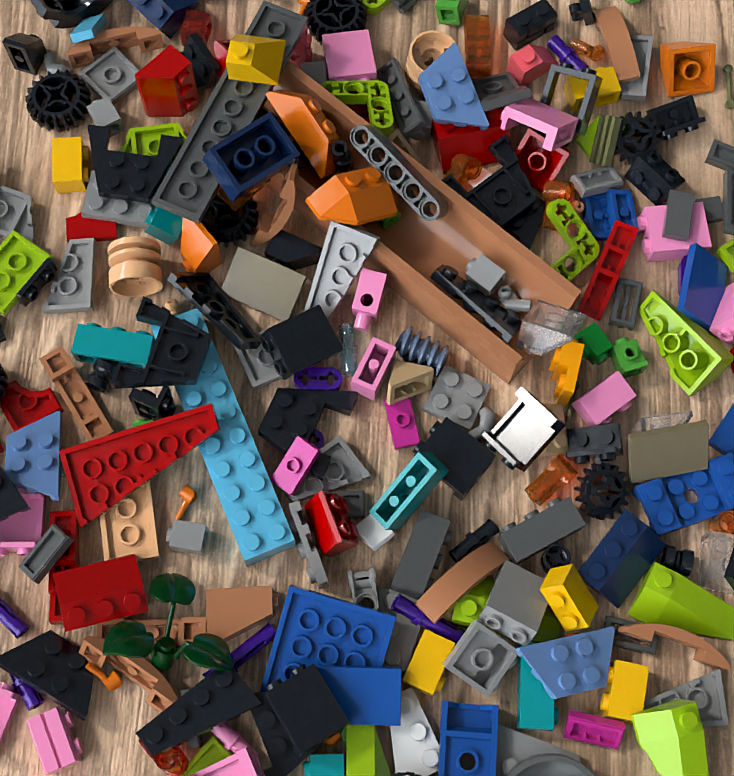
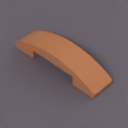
[593,6,640,84]
[67,26,164,69]
[250,163,299,247]
[39,346,114,441]
[416,542,510,624]
[96,617,207,648]
[617,623,730,670]
[79,636,178,713]

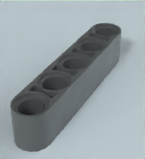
[350,125,449,221]

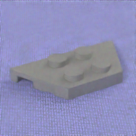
[0,185,35,244]

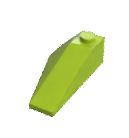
[638,290,734,396]
[627,562,734,641]
[630,699,709,776]
[346,724,391,776]

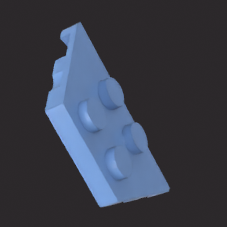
[418,43,489,130]
[5,411,62,501]
[515,626,615,699]

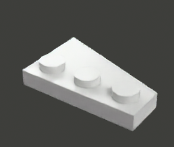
[390,687,439,776]

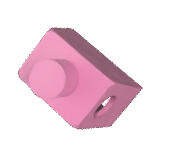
[352,268,388,332]

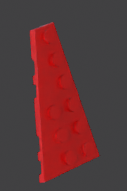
[59,403,221,528]

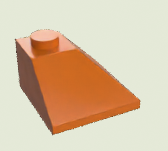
[660,42,716,97]
[181,218,222,273]

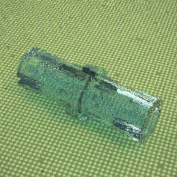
[338,323,358,376]

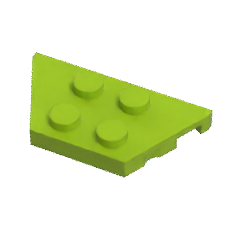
[120,122,187,172]

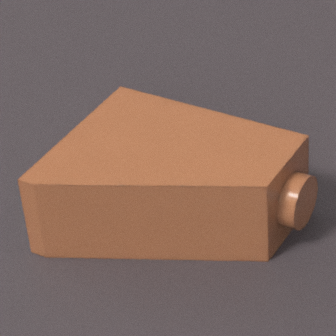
[206,586,279,642]

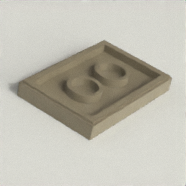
[221,246,308,321]
[628,420,709,483]

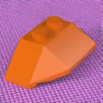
[265,90,339,178]
[305,167,400,226]

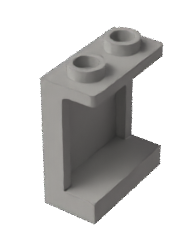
[478,560,548,646]

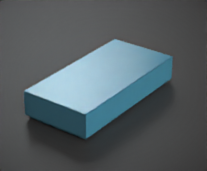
[70,13,107,43]

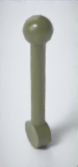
[723,64,734,110]
[565,381,580,432]

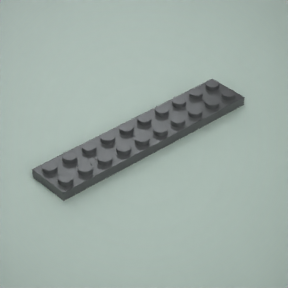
[152,0,309,224]

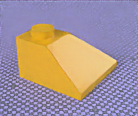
[226,34,286,86]

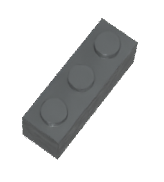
[498,497,586,565]
[390,509,452,600]

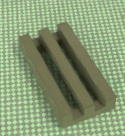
[589,114,622,167]

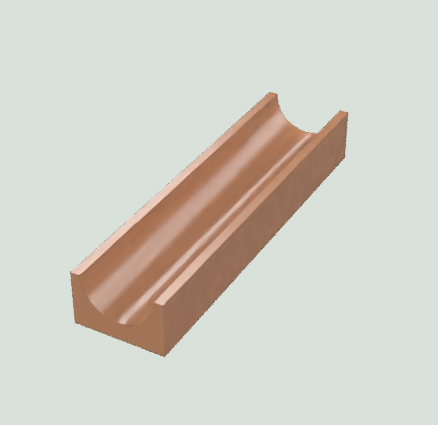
[263,60,582,384]

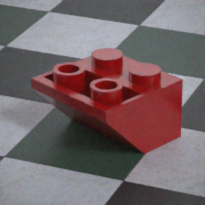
[304,490,359,557]

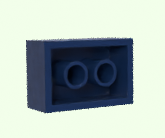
[202,111,300,202]

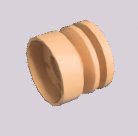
[404,30,456,94]
[107,236,163,298]

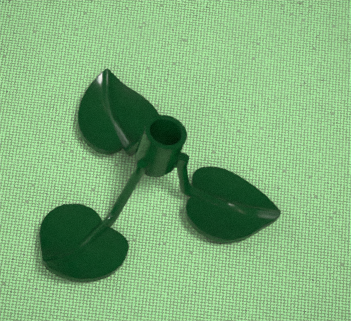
[103,573,233,671]

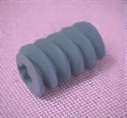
[395,326,449,376]

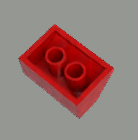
[134,44,200,117]
[431,107,511,174]
[52,554,149,632]

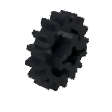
[614,111,662,165]
[574,462,631,520]

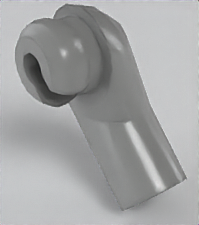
[44,53,72,75]
[498,285,532,312]
[467,407,496,441]

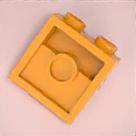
[548,338,585,408]

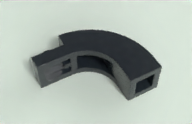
[31,0,113,29]

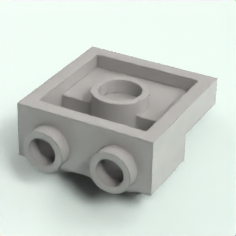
[442,618,518,697]

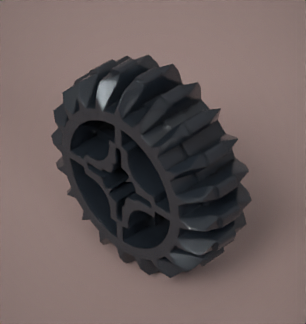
[304,0,367,43]
[25,69,92,133]
[201,188,259,248]

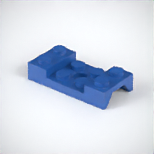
[631,452,734,537]
[438,701,499,776]

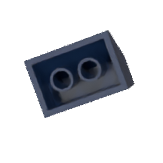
[127,0,200,39]
[578,509,666,609]

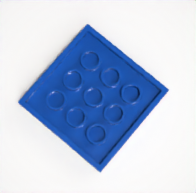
[260,585,397,692]

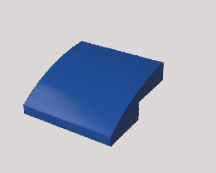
[580,189,640,241]

